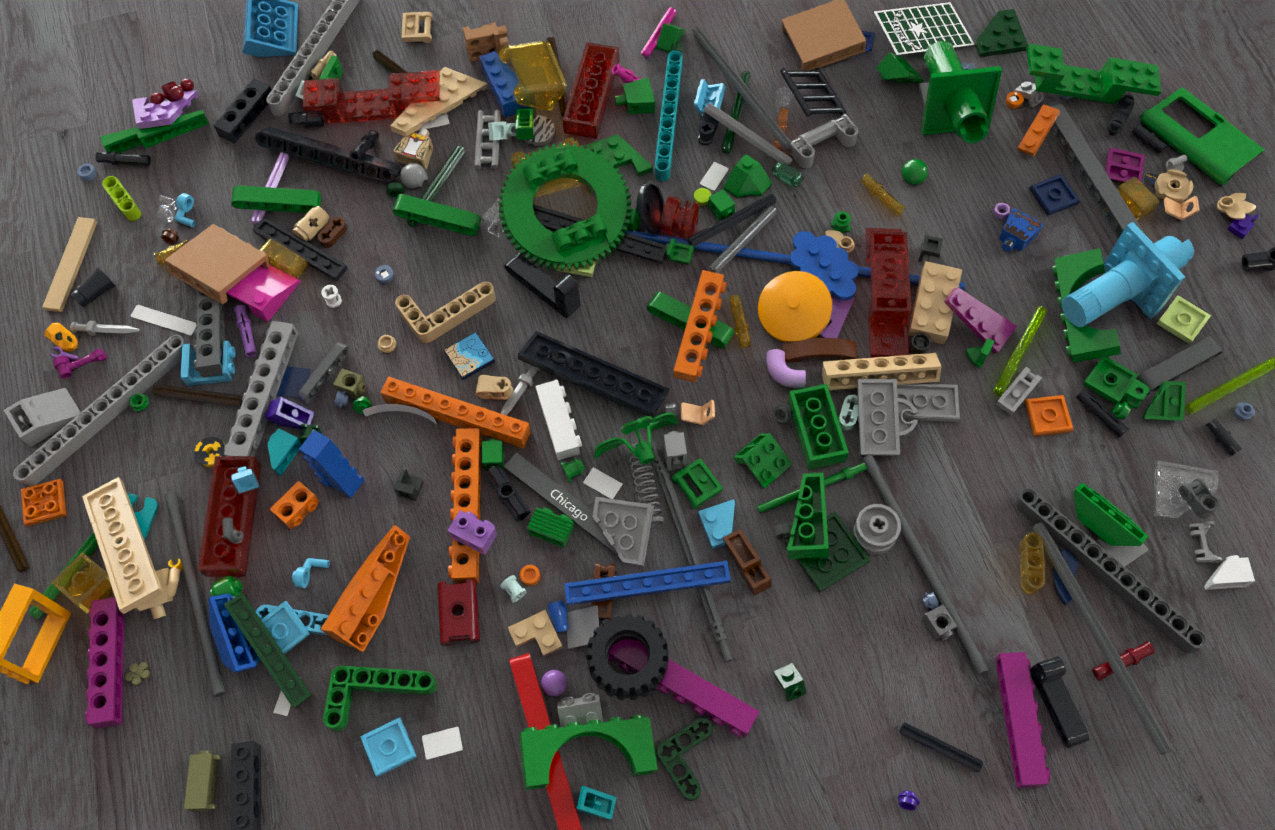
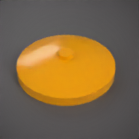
[758,271,833,343]

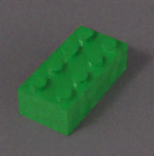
[788,384,849,470]

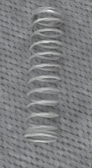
[627,443,664,528]

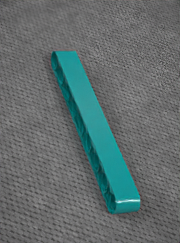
[655,51,683,182]

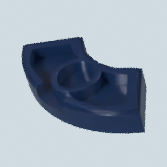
[1052,549,1080,606]

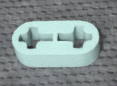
[838,395,858,430]

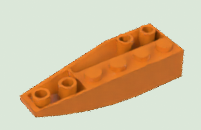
[320,525,410,653]

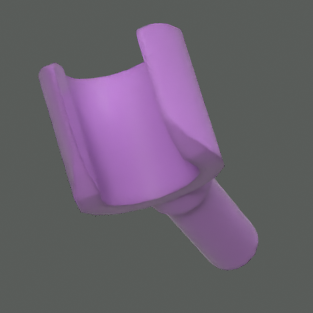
[51,346,79,360]

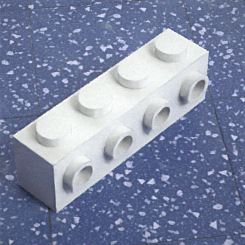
[536,380,582,460]

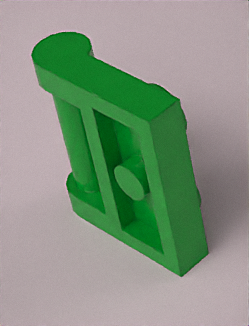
[671,458,723,509]

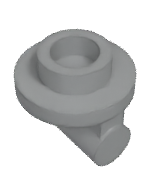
[1165,155,1187,171]

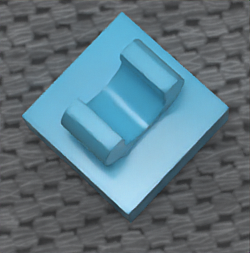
[231,466,259,493]

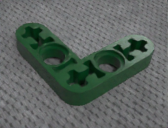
[658,718,713,801]

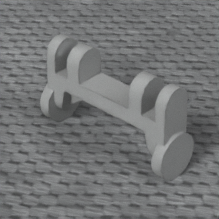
[1189,521,1223,563]

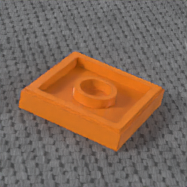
[1024,395,1074,436]

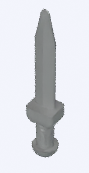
[70,321,140,336]
[500,365,540,415]

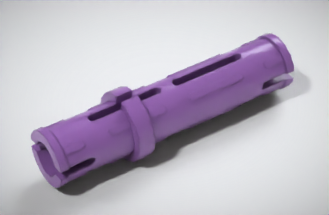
[234,305,258,358]

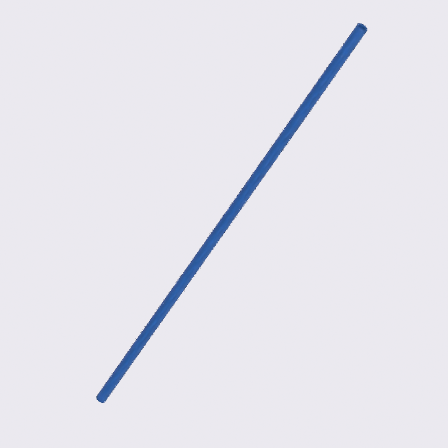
[627,230,965,291]

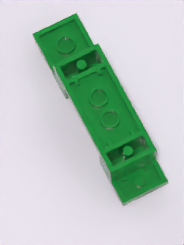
[1027,44,1162,104]

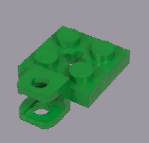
[1083,357,1150,408]

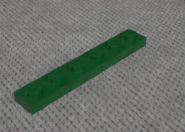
[224,593,312,708]

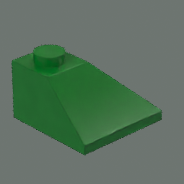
[876,52,925,83]

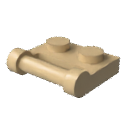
[401,12,433,43]

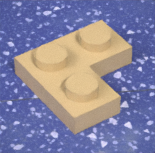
[508,610,563,657]

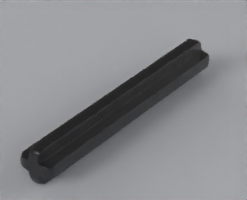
[899,723,983,772]

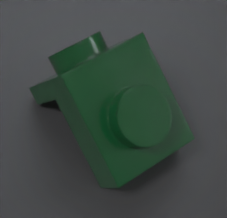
[774,663,806,702]

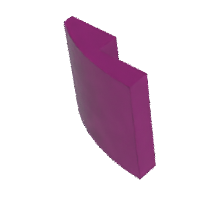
[1105,147,1145,186]

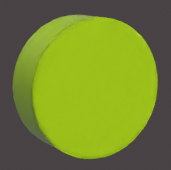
[694,188,711,206]

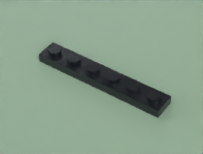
[252,217,348,281]

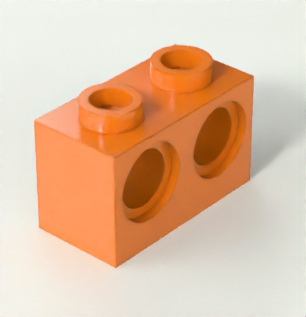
[270,481,320,530]

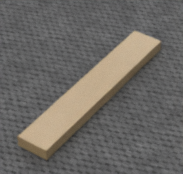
[42,217,97,312]

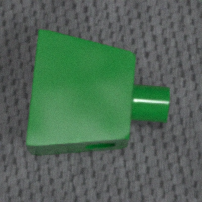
[615,77,655,114]

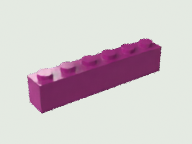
[995,652,1050,788]

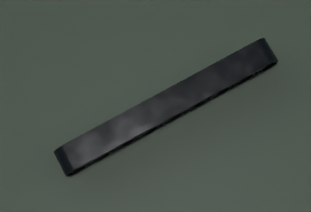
[255,127,401,183]

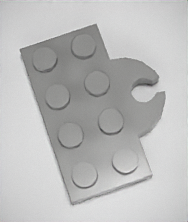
[857,379,918,456]

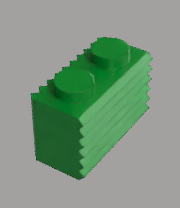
[527,507,574,548]

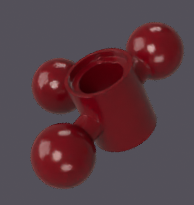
[150,78,194,104]

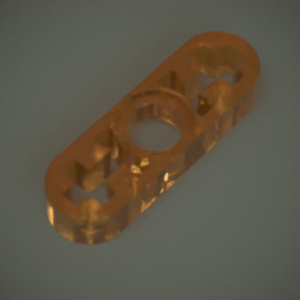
[774,108,789,151]

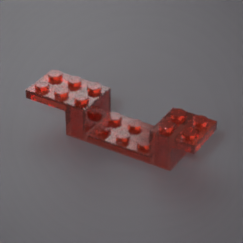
[303,70,440,124]
[865,228,911,358]

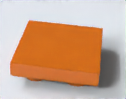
[21,479,66,527]

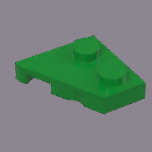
[1143,381,1186,421]

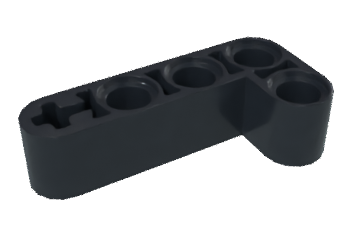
[1030,656,1089,748]

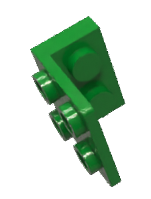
[733,433,792,488]

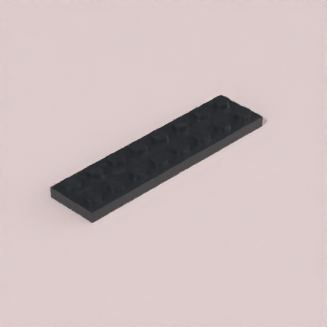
[518,331,669,418]

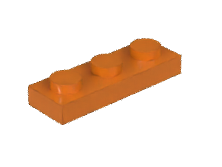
[1018,104,1060,156]

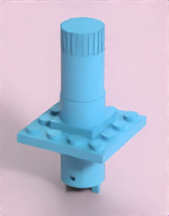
[1062,222,1194,327]

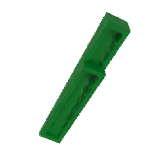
[100,110,210,153]

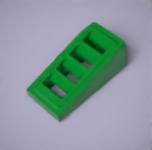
[516,108,534,140]

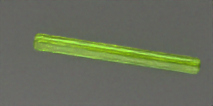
[993,306,1047,396]
[1185,356,1275,414]

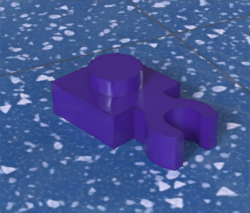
[1227,214,1259,239]

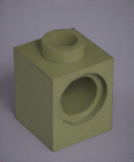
[333,369,366,399]

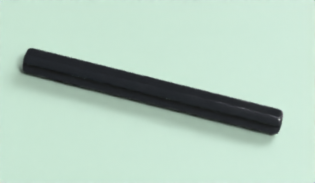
[688,194,777,246]

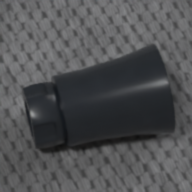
[70,267,116,307]

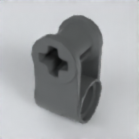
[1179,478,1219,519]

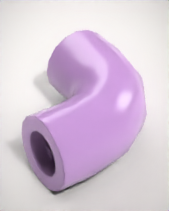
[766,349,806,389]

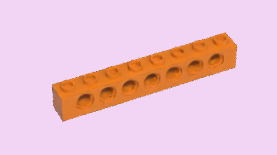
[380,376,531,449]
[448,428,482,584]

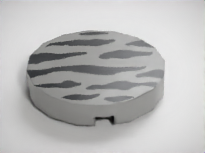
[524,115,555,146]

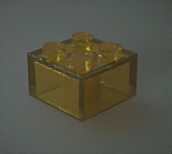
[51,552,113,614]

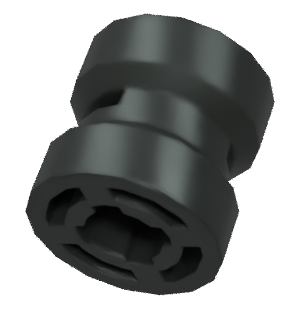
[908,333,931,355]

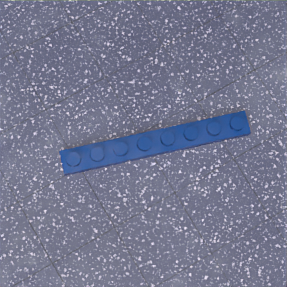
[564,561,731,606]

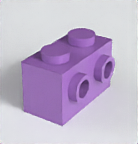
[447,511,497,555]

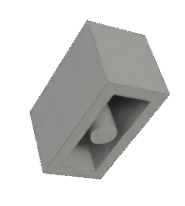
[664,431,687,471]

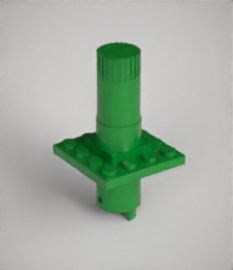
[921,41,1002,144]

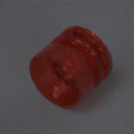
[660,196,699,239]

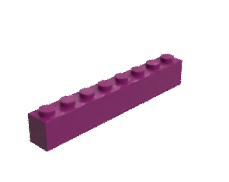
[608,639,759,738]

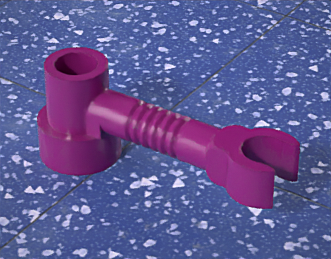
[53,348,107,378]

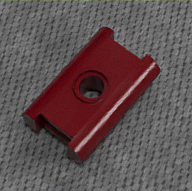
[437,579,480,646]

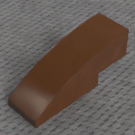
[723,529,772,596]

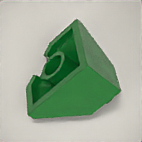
[723,154,772,198]

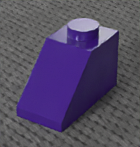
[265,397,314,429]

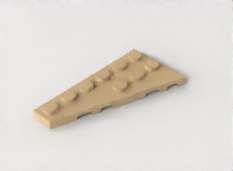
[391,67,488,137]

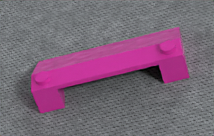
[226,265,300,322]

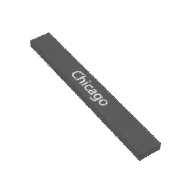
[504,452,619,557]

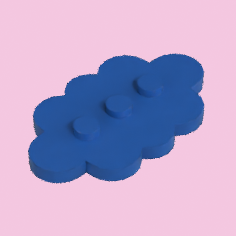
[790,231,858,301]

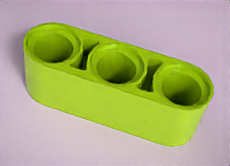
[102,176,141,221]

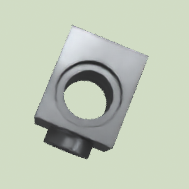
[922,605,957,641]

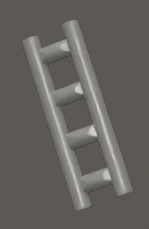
[474,110,501,169]

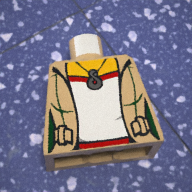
[393,128,433,170]

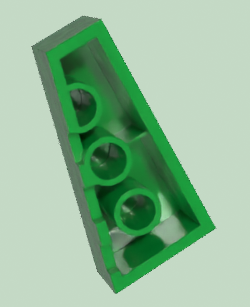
[787,473,829,559]

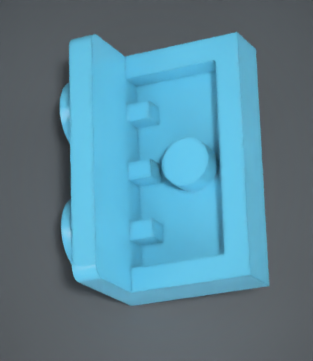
[694,79,726,116]

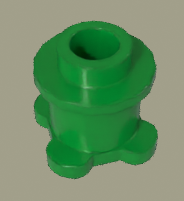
[830,211,851,233]
[560,457,585,482]

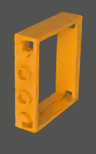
[0,584,71,684]

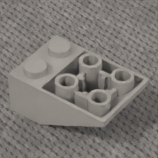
[4,388,81,447]

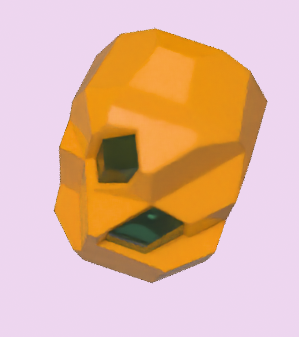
[44,322,78,352]

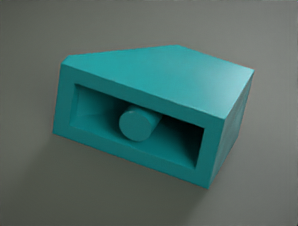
[267,428,302,477]

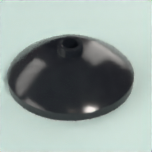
[636,180,666,235]

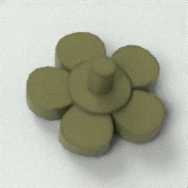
[125,662,150,685]

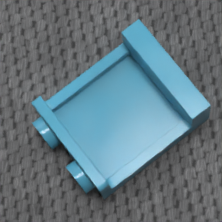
[181,340,236,386]

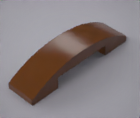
[781,338,858,362]

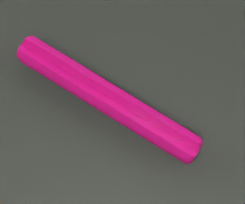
[641,7,676,58]

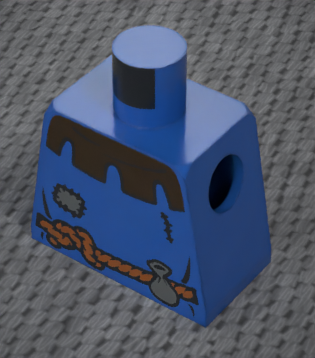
[999,208,1044,252]

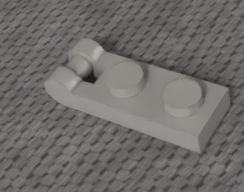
[996,367,1042,415]

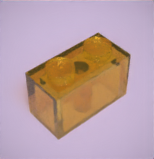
[1117,177,1159,221]

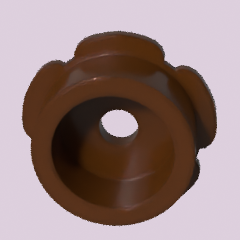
[161,228,179,245]

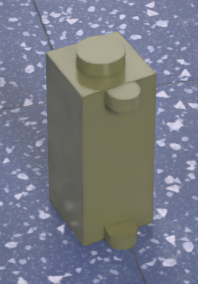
[184,751,222,812]

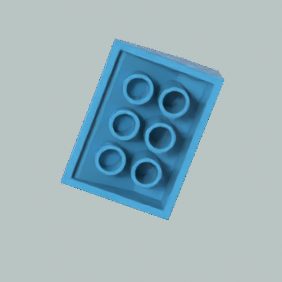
[242,0,298,57]

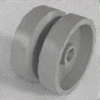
[852,504,901,555]

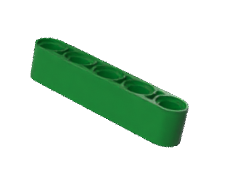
[231,185,322,213]
[392,194,482,236]
[647,292,734,349]

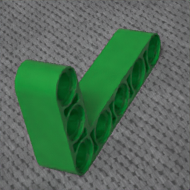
[323,666,437,732]

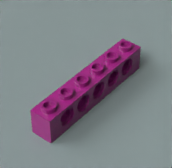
[85,597,124,728]

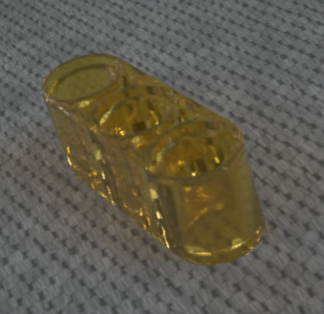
[259,238,309,278]
[1019,532,1045,594]

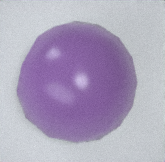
[541,670,567,697]

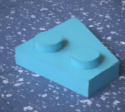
[698,499,735,549]

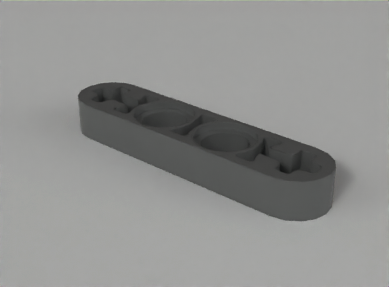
[298,342,350,404]

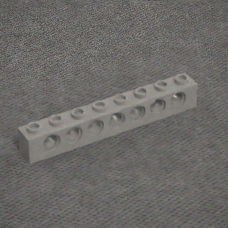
[224,321,298,466]

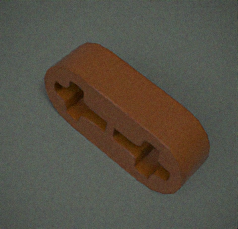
[318,217,347,247]

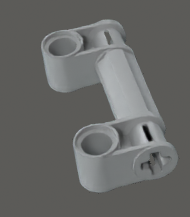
[786,114,858,168]

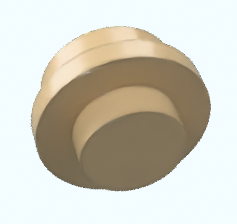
[378,335,397,353]

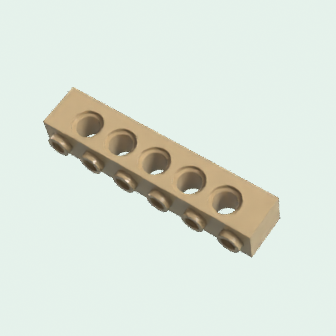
[822,353,942,390]

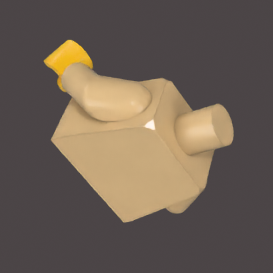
[135,559,183,619]

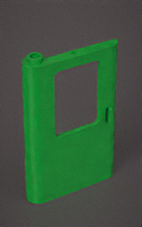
[1140,87,1265,186]

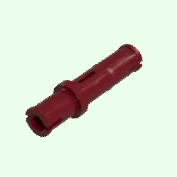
[1092,641,1155,681]

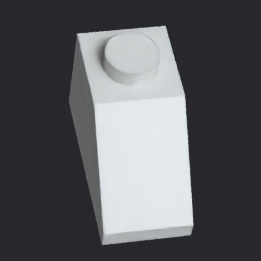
[1204,555,1255,590]

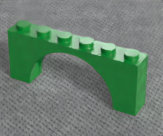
[1052,248,1121,363]
[518,715,658,790]

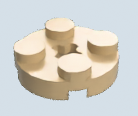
[1155,169,1193,204]

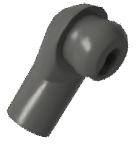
[222,518,244,544]

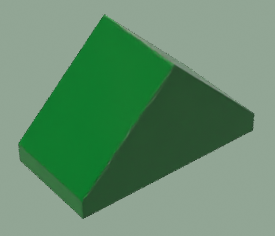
[656,23,685,53]

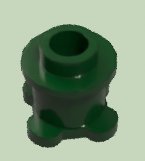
[299,423,322,445]

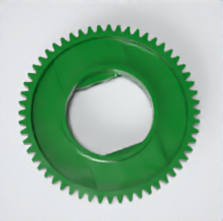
[498,143,632,271]

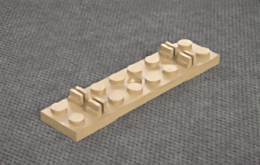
[82,477,163,614]

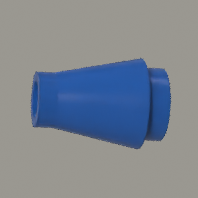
[547,601,568,633]

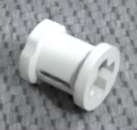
[321,285,342,308]

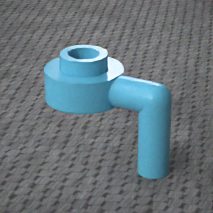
[175,193,196,227]
[292,558,330,588]

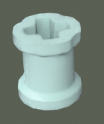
[500,575,527,603]

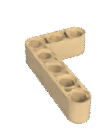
[395,282,496,343]

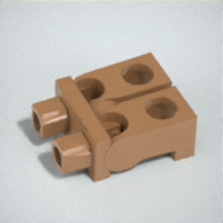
[462,22,509,62]

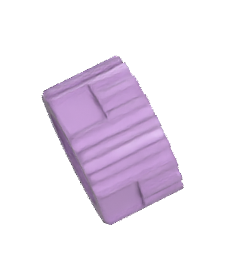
[993,203,1011,220]

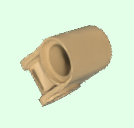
[476,375,514,400]

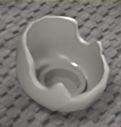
[400,163,428,189]

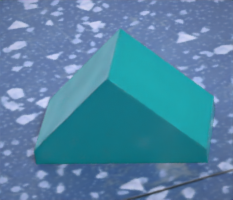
[577,786,617,820]

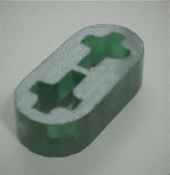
[772,161,804,187]

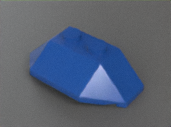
[208,593,260,673]

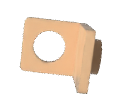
[1164,196,1199,221]
[681,400,715,425]

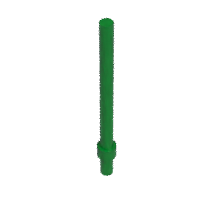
[757,463,867,513]

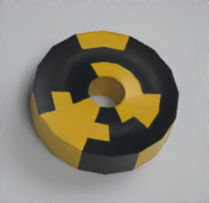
[194,437,226,468]

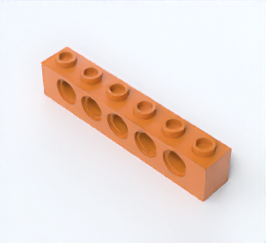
[673,270,727,383]

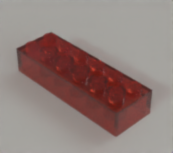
[563,42,620,139]
[198,456,261,577]

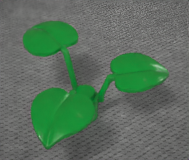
[594,413,678,465]

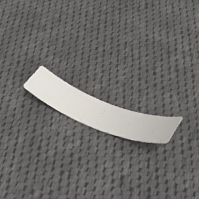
[362,404,436,424]

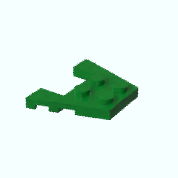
[586,134,653,193]

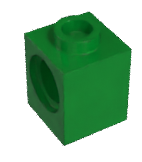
[708,189,735,221]
[482,439,504,470]

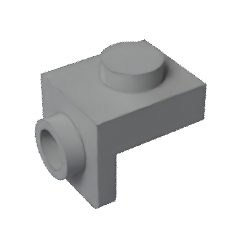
[1014,82,1044,108]

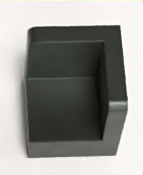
[918,235,943,262]
[394,468,424,501]

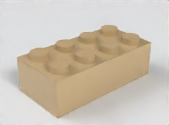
[907,261,962,345]

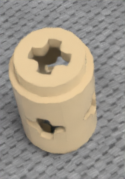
[292,206,330,242]

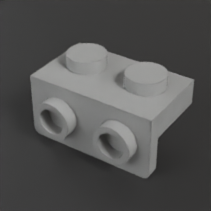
[557,693,603,727]

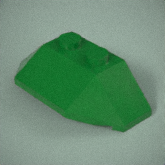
[1073,482,1149,546]

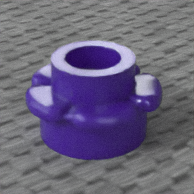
[898,791,920,811]

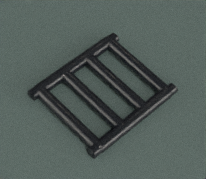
[780,68,846,117]

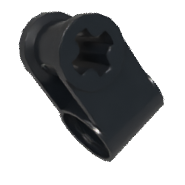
[698,112,719,145]

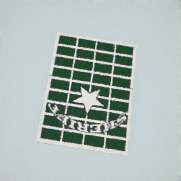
[874,2,975,55]

